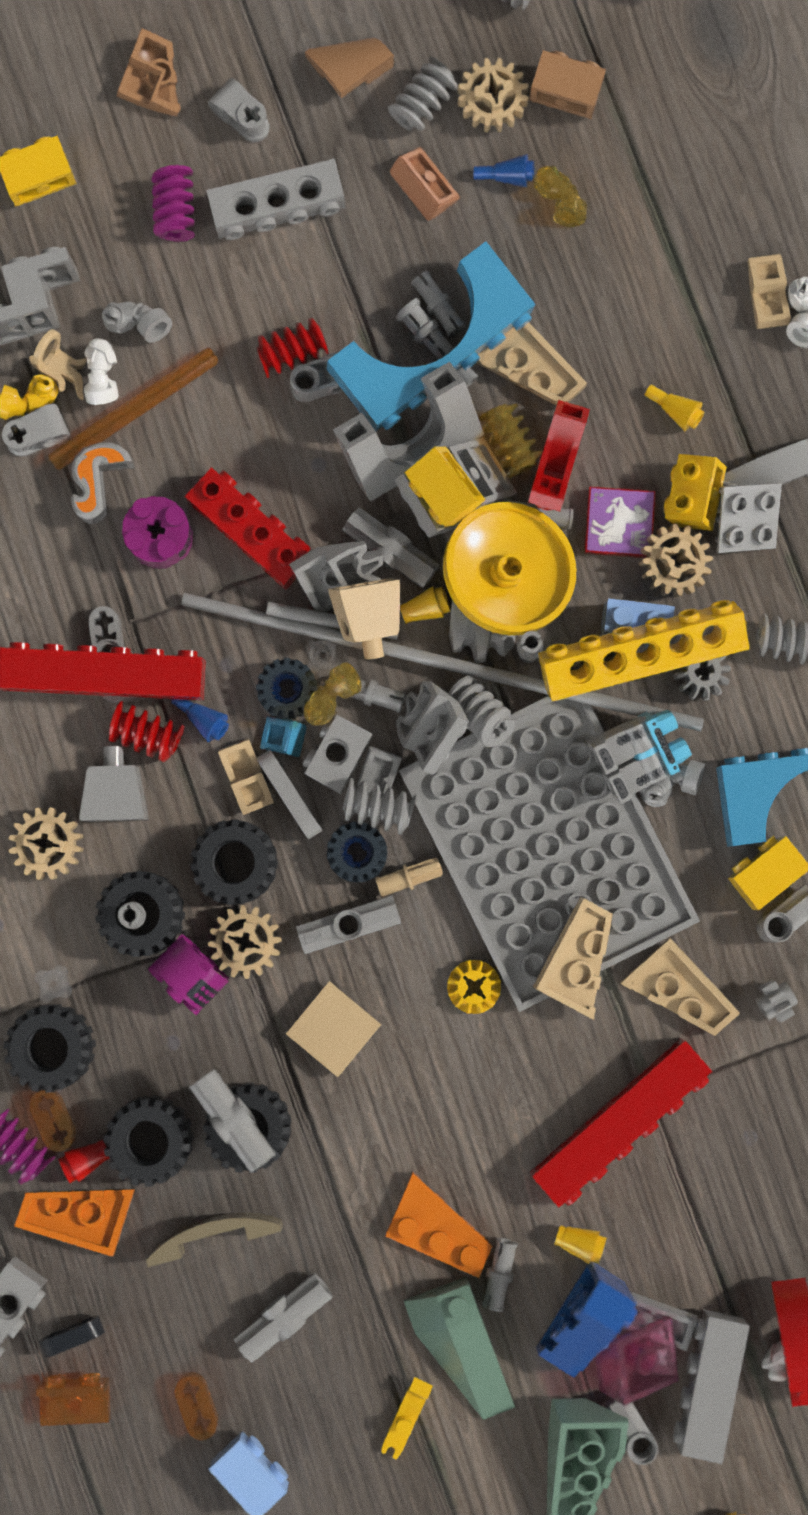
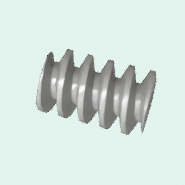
[388,56,458,131]
[756,614,808,665]
[449,676,515,747]
[342,778,416,835]

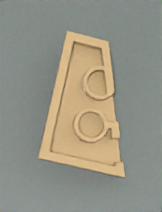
[476,323,587,405]
[533,897,613,1020]
[620,937,740,1036]

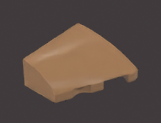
[116,28,180,116]
[305,38,394,98]

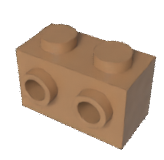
[529,50,606,119]

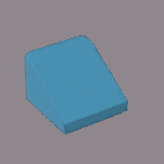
[260,716,306,757]

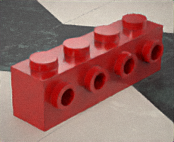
[185,467,311,590]

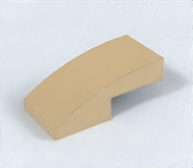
[748,254,791,329]
[218,738,274,815]

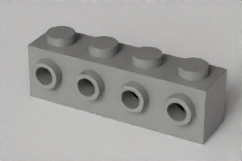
[673,1309,750,1464]

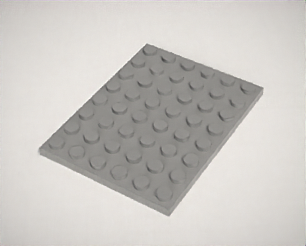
[399,696,700,1012]

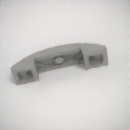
[716,439,808,515]

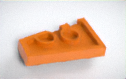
[385,1172,493,1278]
[14,1189,135,1257]

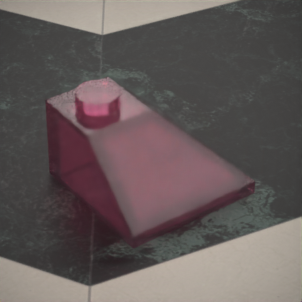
[596,1316,679,1406]

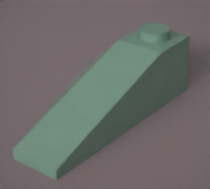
[404,1276,515,1420]
[547,1398,629,1515]

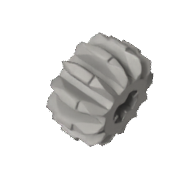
[673,656,731,701]

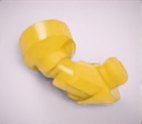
[0,374,58,420]

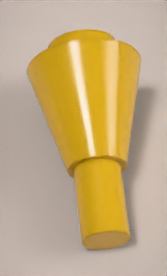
[645,384,704,431]

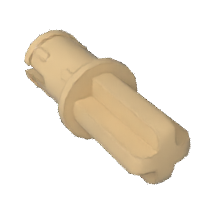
[375,858,443,898]

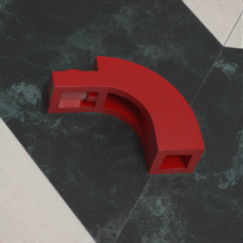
[528,400,590,512]
[771,1278,808,1407]

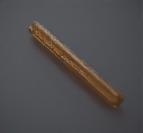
[48,348,218,470]

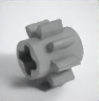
[755,980,798,1023]

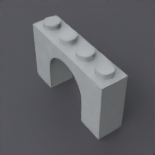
[333,362,484,502]

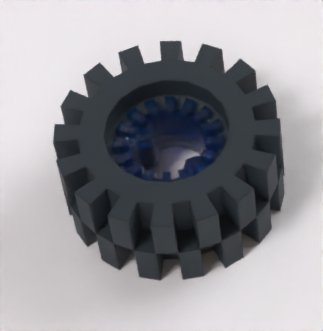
[256,658,318,720]
[327,822,388,883]

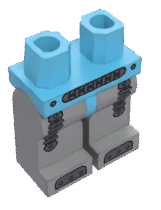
[586,710,692,805]

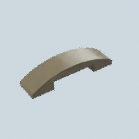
[146,1212,283,1267]

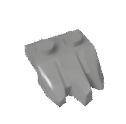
[289,541,384,613]
[449,600,516,664]
[396,681,469,775]

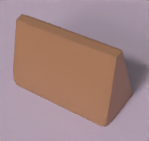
[390,147,460,221]

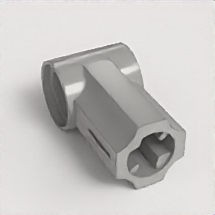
[756,884,808,943]
[601,1391,658,1465]

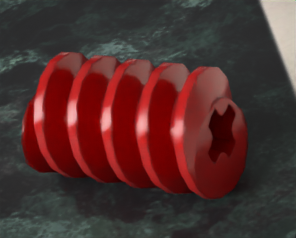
[256,318,329,379]
[109,700,185,762]

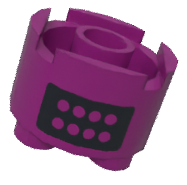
[122,496,193,569]
[148,934,229,1015]

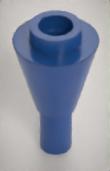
[473,154,535,188]
[171,699,229,742]

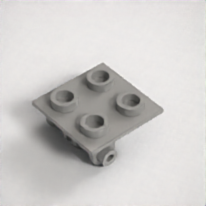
[715,481,782,553]

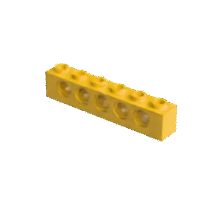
[538,600,750,702]

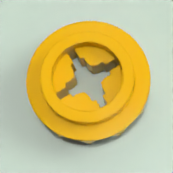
[447,960,501,1014]

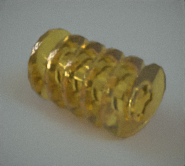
[478,403,542,478]

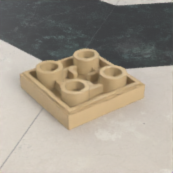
[286,981,381,1077]

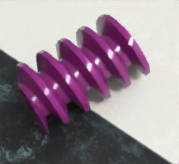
[152,165,195,242]
[0,1108,56,1185]

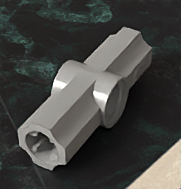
[342,507,440,589]
[296,895,401,954]
[189,1069,276,1172]
[234,1273,333,1363]

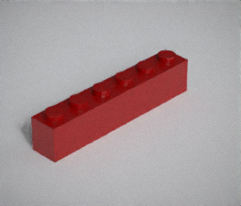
[0,642,206,701]
[530,1038,713,1208]

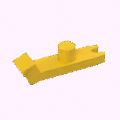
[381,1377,433,1459]

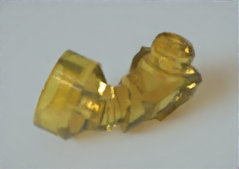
[533,166,587,227]
[303,662,362,726]

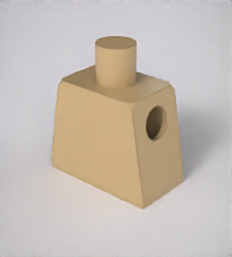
[328,578,400,659]

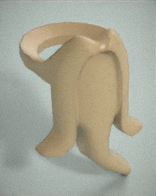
[29,329,87,400]

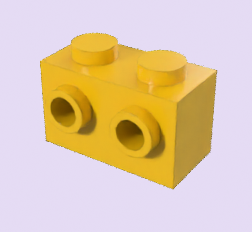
[0,136,77,207]
[405,446,485,527]
[664,454,727,531]
[728,835,808,910]

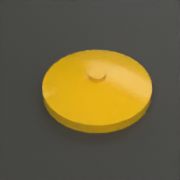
[443,502,577,635]

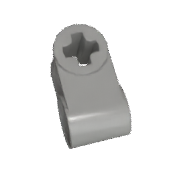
[208,78,270,142]
[290,352,344,403]
[2,404,70,457]

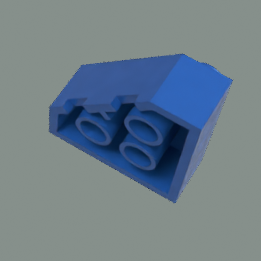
[536,1262,637,1378]

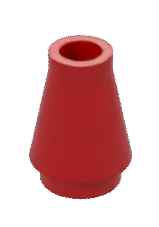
[58,1139,110,1183]

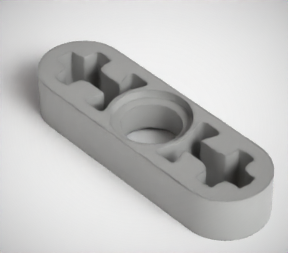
[256,750,323,840]

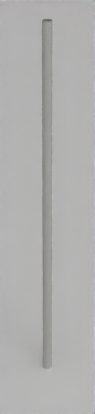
[181,593,704,732]

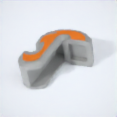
[71,443,135,524]

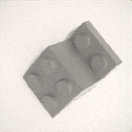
[0,246,80,345]
[394,438,517,538]

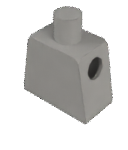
[79,746,148,822]

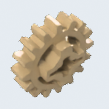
[458,58,529,132]
[639,524,713,598]
[9,807,84,880]
[208,905,282,979]

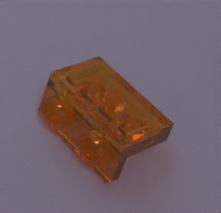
[35,1373,111,1426]

